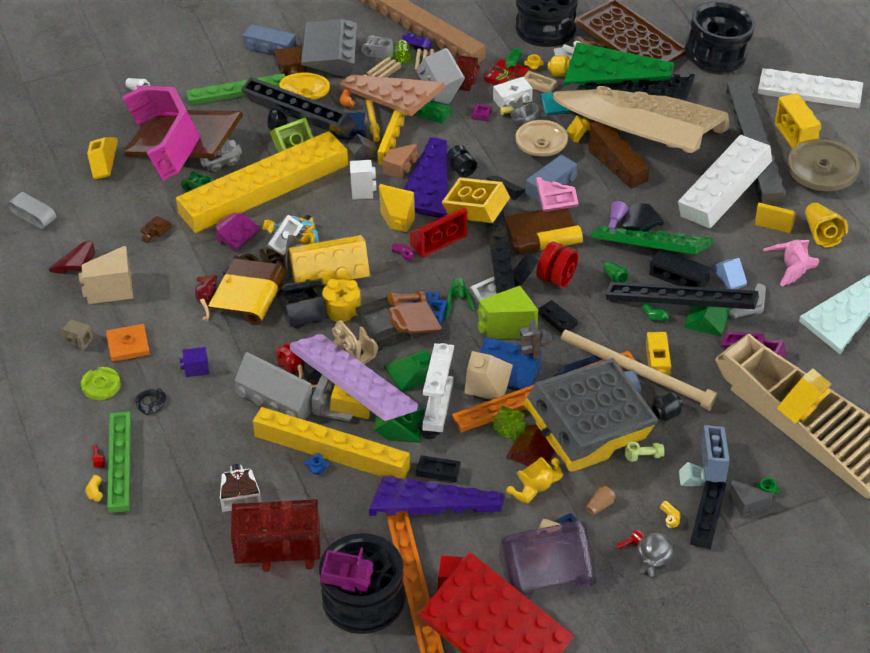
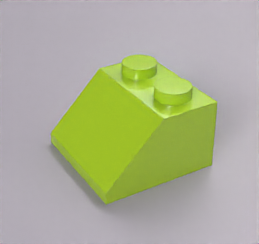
[270,118,313,152]

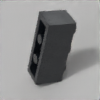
[649,249,711,288]

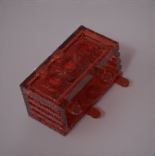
[231,499,321,572]

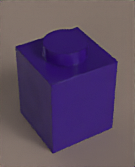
[180,347,209,377]

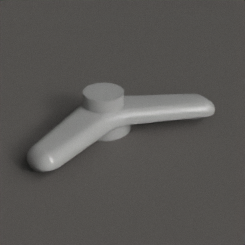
[728,283,766,319]

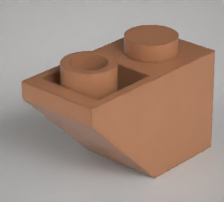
[382,144,419,179]

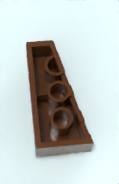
[588,121,649,189]

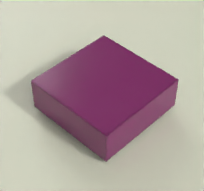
[471,104,492,122]

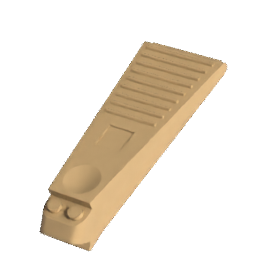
[715,334,870,499]

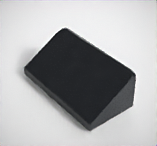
[486,175,525,201]
[513,252,539,287]

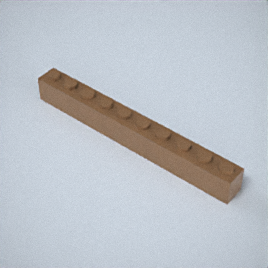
[359,0,486,67]

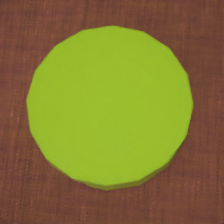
[81,367,121,400]

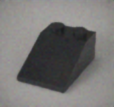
[277,287,327,328]

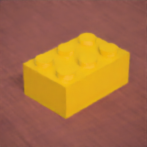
[775,93,821,149]
[442,178,510,223]
[777,369,831,424]

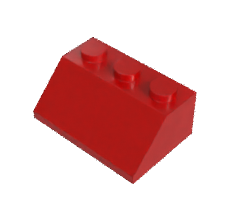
[409,208,467,258]

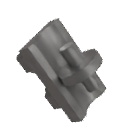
[519,320,552,359]

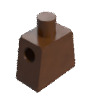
[274,46,306,77]

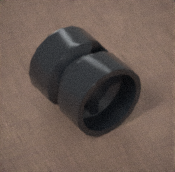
[446,145,478,177]

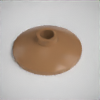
[574,36,606,48]

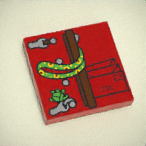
[484,59,529,85]

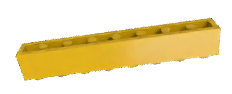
[253,407,410,479]

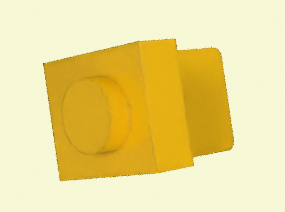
[566,115,596,143]

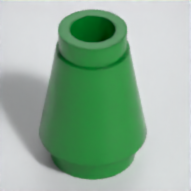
[603,261,629,283]

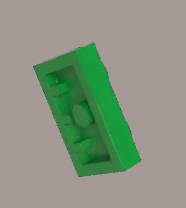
[414,100,452,124]

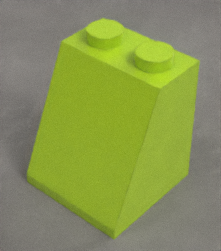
[477,286,538,339]

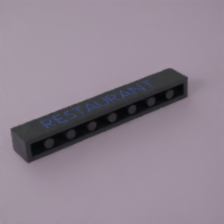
[241,77,356,138]

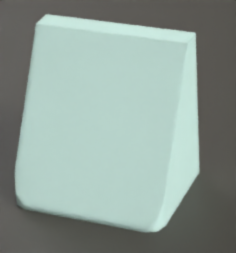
[679,462,706,486]

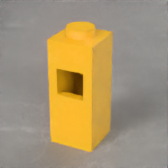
[646,332,671,376]

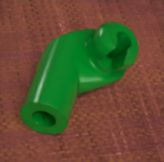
[642,303,669,322]

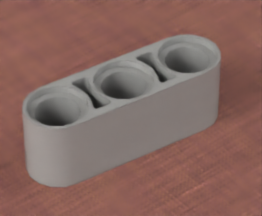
[7,192,56,229]

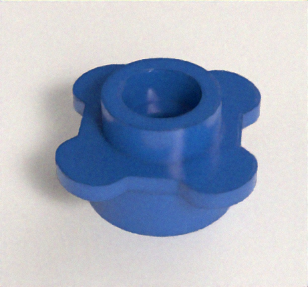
[305,453,329,474]

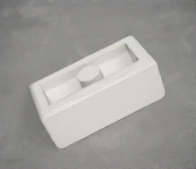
[267,215,303,255]
[469,277,496,303]

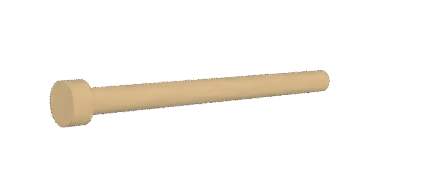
[561,329,718,411]

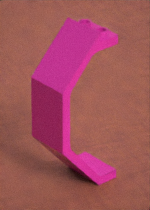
[122,86,200,181]

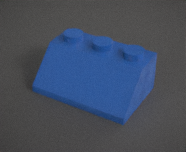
[480,337,542,390]

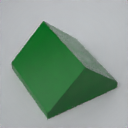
[684,306,731,337]

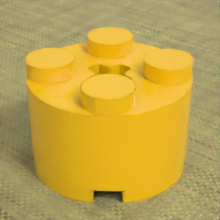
[322,279,361,322]

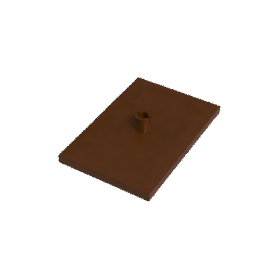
[573,0,686,62]
[124,110,243,158]

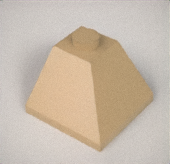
[465,351,513,400]

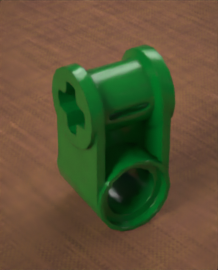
[181,171,213,192]

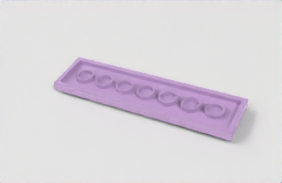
[290,334,418,421]

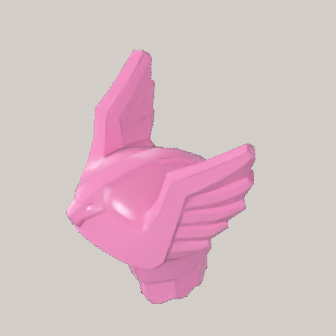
[763,239,819,286]

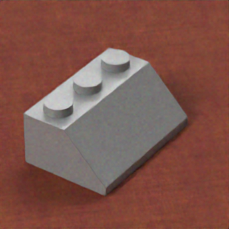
[417,48,465,105]

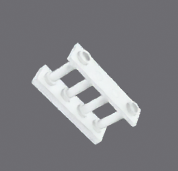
[423,343,454,432]

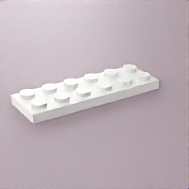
[758,68,863,108]

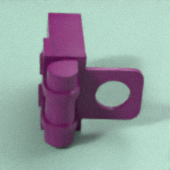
[320,547,373,592]

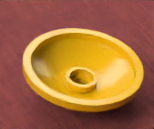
[279,73,330,100]

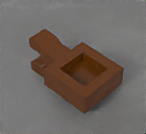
[141,216,171,243]

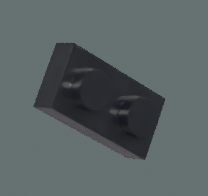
[538,300,578,334]
[416,455,461,482]

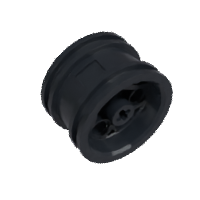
[319,533,405,634]

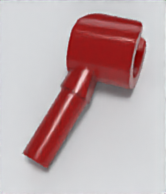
[92,445,105,468]
[616,530,645,549]

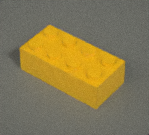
[289,235,370,284]

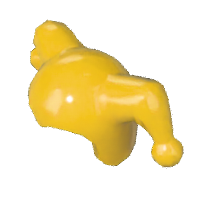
[506,457,563,504]

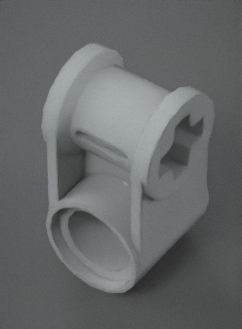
[361,35,394,60]

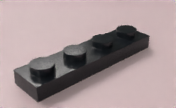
[690,480,727,549]

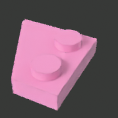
[536,177,579,212]

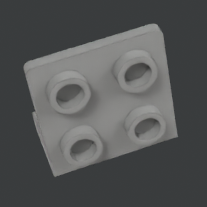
[311,375,353,422]

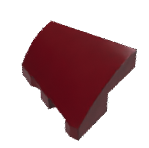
[49,241,95,275]

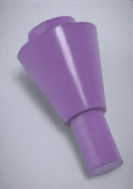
[608,201,628,229]

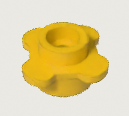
[524,54,544,70]

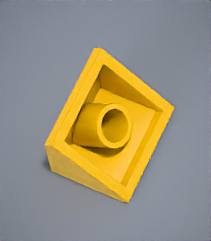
[755,202,797,233]

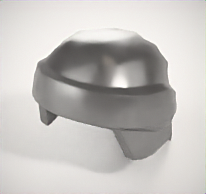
[510,100,540,127]
[637,533,674,577]

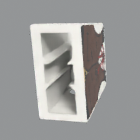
[220,464,262,512]

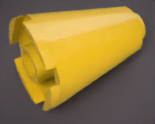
[805,202,848,248]

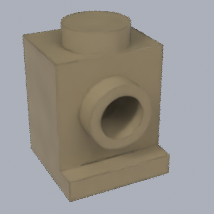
[61,319,93,352]

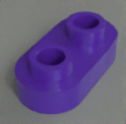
[401,33,433,49]

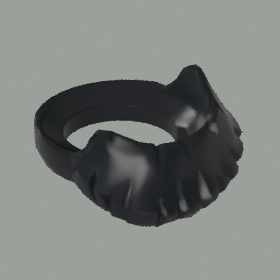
[135,388,166,415]

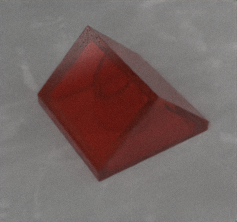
[506,423,555,466]

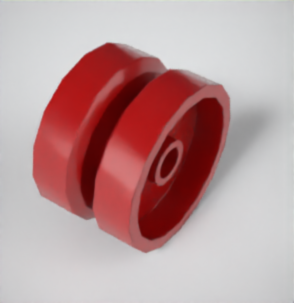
[536,241,579,289]

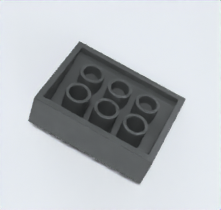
[301,19,357,78]

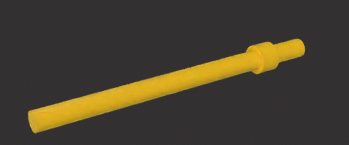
[363,75,380,142]

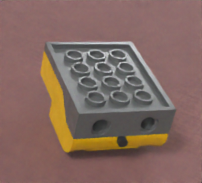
[524,358,658,472]

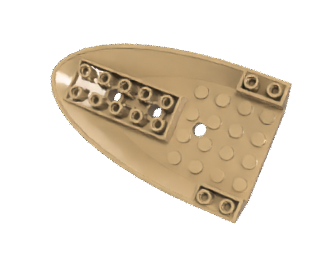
[553,86,730,153]

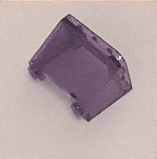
[499,521,597,599]

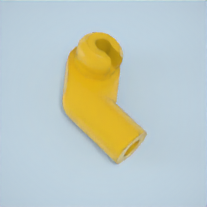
[85,475,103,502]
[660,501,680,528]

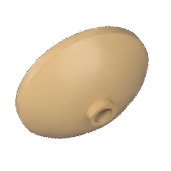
[516,120,568,157]

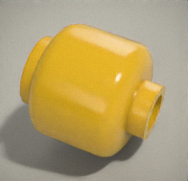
[548,55,571,77]

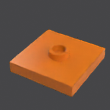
[106,324,150,362]

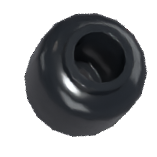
[651,392,683,421]

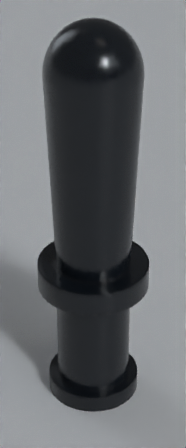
[282,278,324,293]

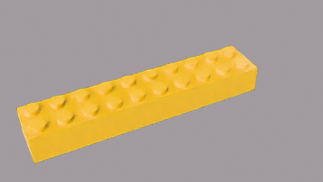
[176,131,348,233]

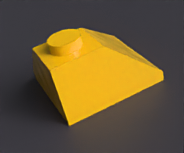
[379,184,415,233]

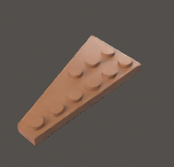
[340,75,446,116]

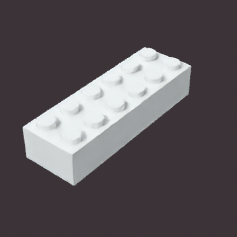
[678,135,772,228]

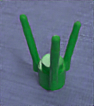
[444,278,476,320]

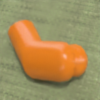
[339,89,355,109]

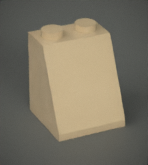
[79,246,133,304]

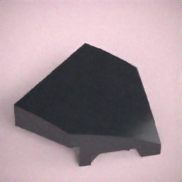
[622,203,665,232]

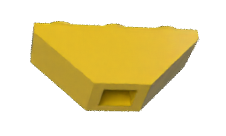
[87,137,118,180]

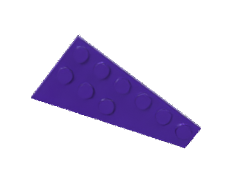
[403,137,447,218]
[369,476,505,516]

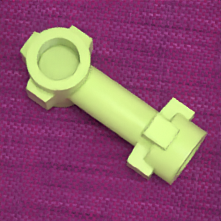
[624,442,664,462]

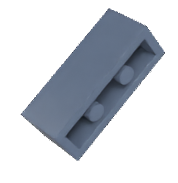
[243,24,296,55]
[526,154,577,203]
[700,425,730,482]

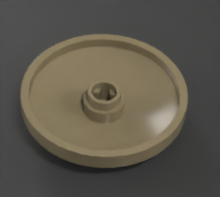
[787,139,860,191]

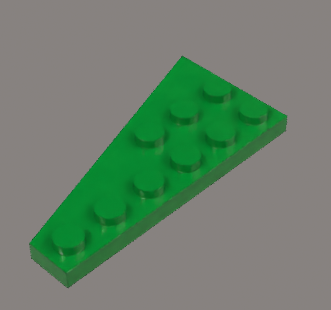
[564,42,674,86]
[591,225,714,255]

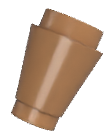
[585,486,616,516]

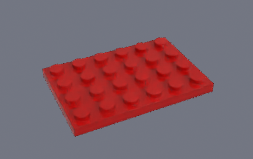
[418,552,574,653]

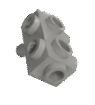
[199,139,242,172]

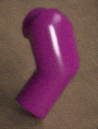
[392,243,414,261]

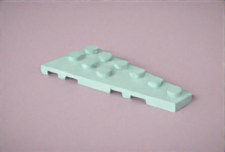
[799,275,870,354]

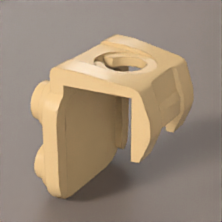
[332,320,378,364]

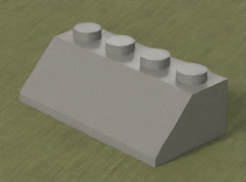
[234,352,313,420]

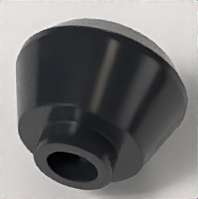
[267,108,288,131]

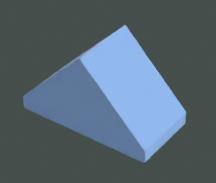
[711,258,747,289]

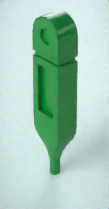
[505,48,522,68]

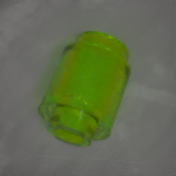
[394,40,411,64]

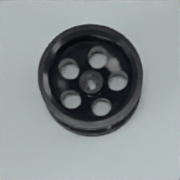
[516,0,578,47]
[685,1,755,72]

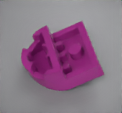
[215,213,260,252]

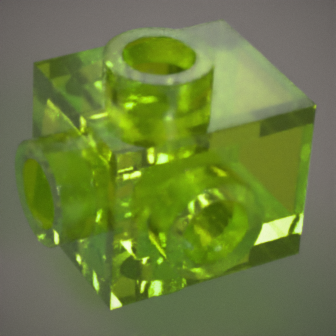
[494,406,526,440]

